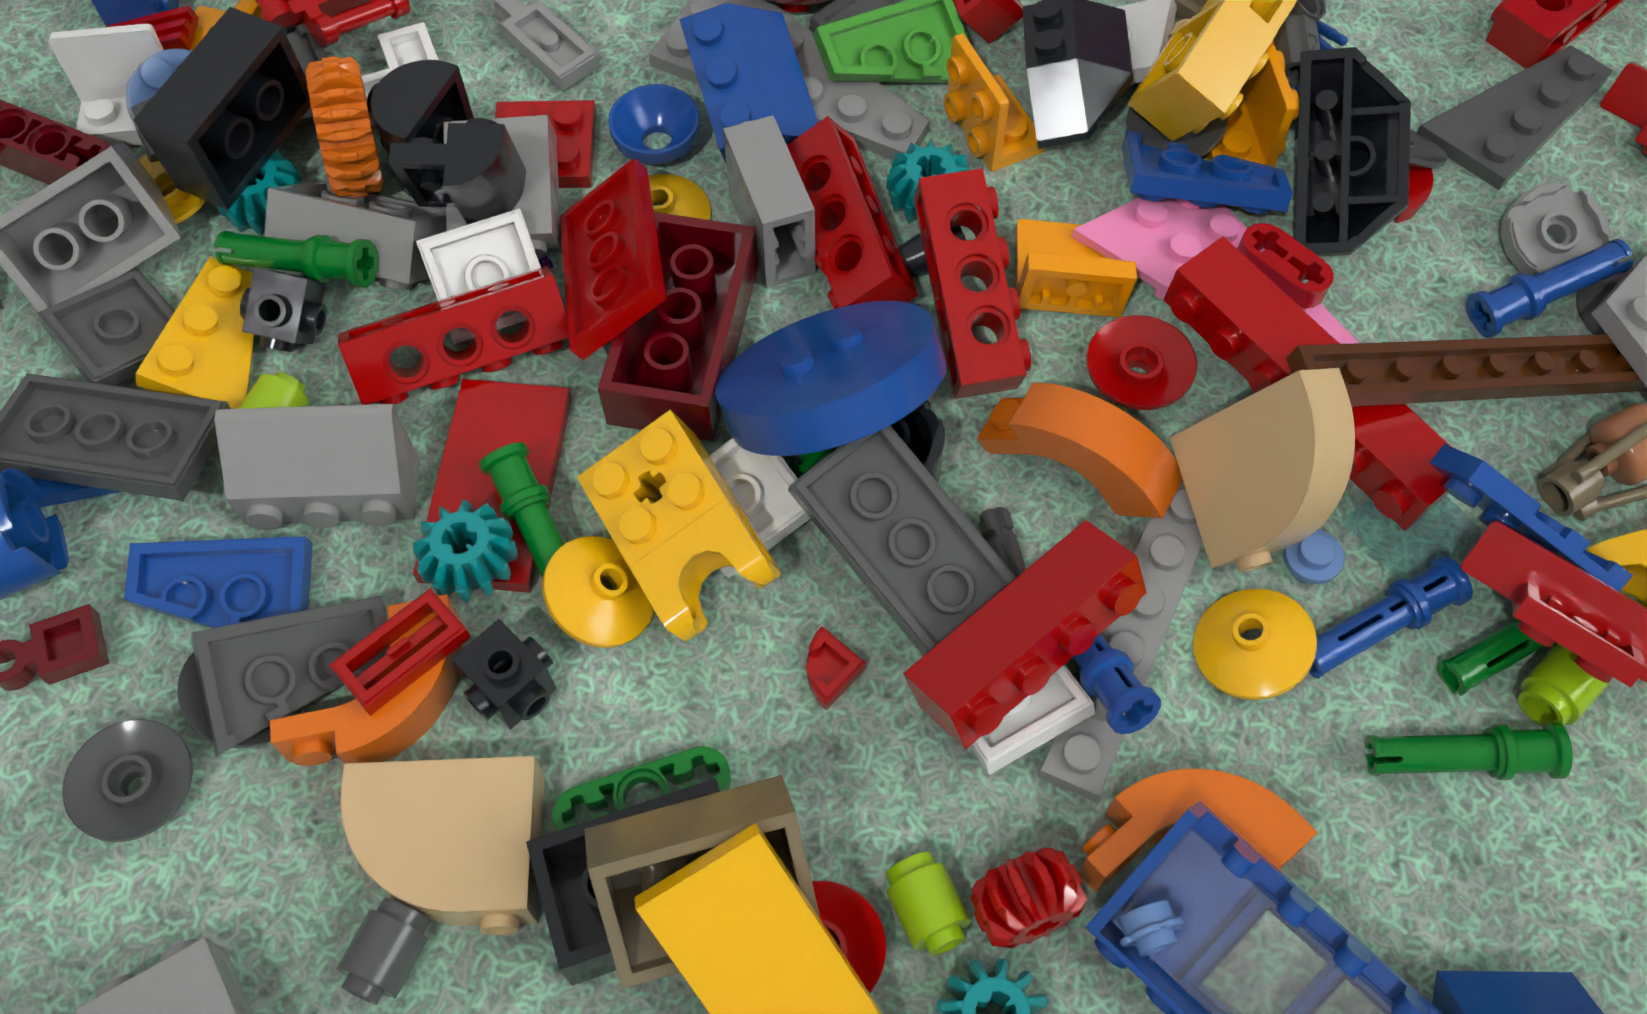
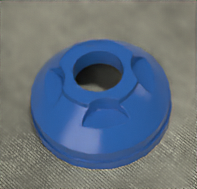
[608,84,700,165]

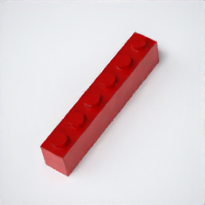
[1163,236,1450,531]

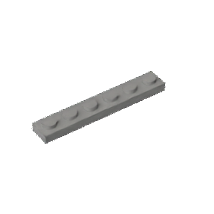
[1038,482,1203,803]

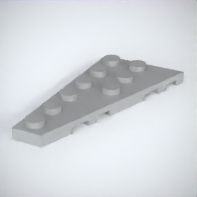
[649,0,930,160]

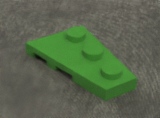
[812,0,969,84]

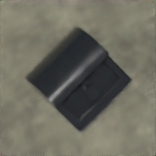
[389,118,526,224]

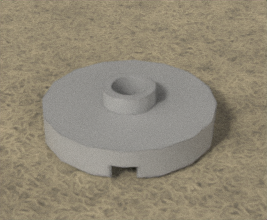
[1501,182,1611,276]

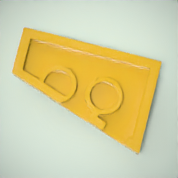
[135,256,255,409]

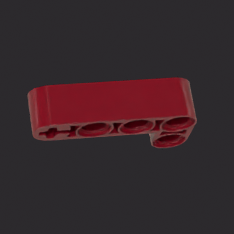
[0,100,111,185]

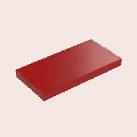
[560,158,666,360]
[413,379,572,593]

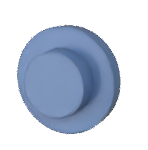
[1284,529,1345,584]

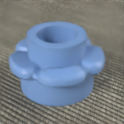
[1118,900,1183,957]

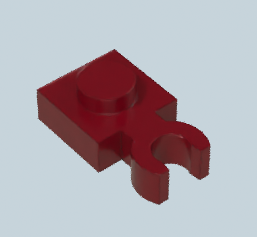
[0,604,109,691]

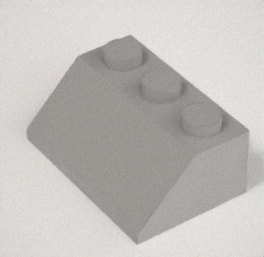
[0,142,183,312]
[264,181,446,290]
[214,404,420,530]

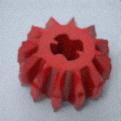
[970,847,1087,949]

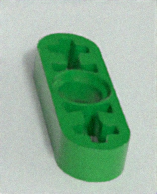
[552,746,731,831]

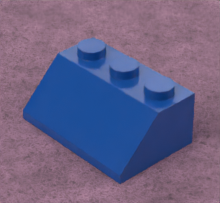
[679,3,818,163]

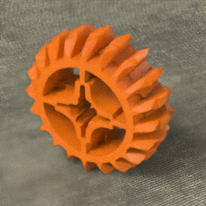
[305,56,384,198]

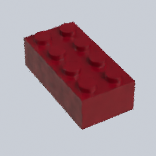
[598,212,759,441]

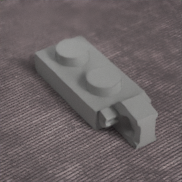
[492,0,600,91]

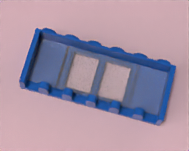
[1085,800,1443,1014]

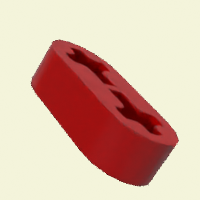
[1237,223,1334,309]

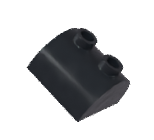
[367,60,474,198]

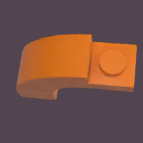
[977,382,1183,518]
[270,594,463,766]
[1078,769,1318,893]

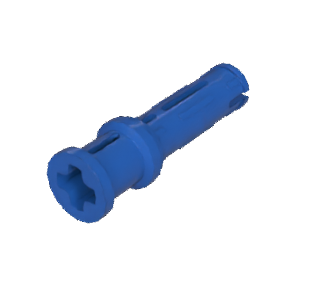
[1466,239,1634,338]
[1309,555,1473,679]
[1073,634,1161,734]

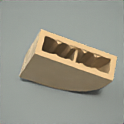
[1169,368,1355,573]
[340,756,545,935]

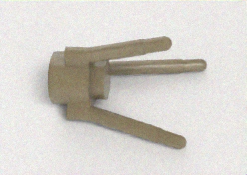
[1538,422,1647,521]

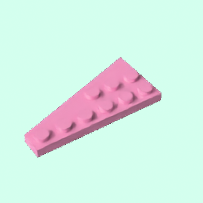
[1071,197,1359,344]

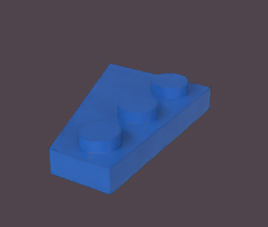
[1122,130,1293,214]
[1430,444,1633,591]
[124,536,313,628]

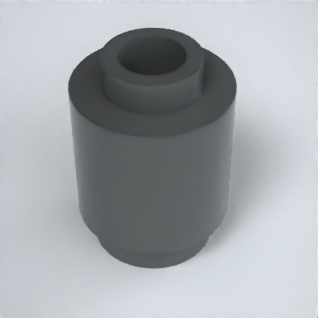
[336,898,430,1005]

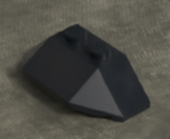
[1023,0,1134,149]
[1295,47,1411,256]

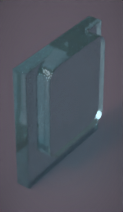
[1342,496,1483,580]

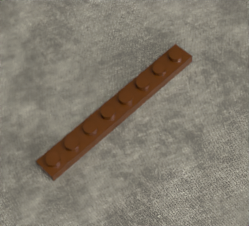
[1286,334,1647,407]

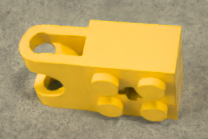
[1127,0,1297,141]
[577,410,781,642]

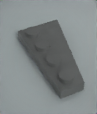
[1417,45,1613,190]

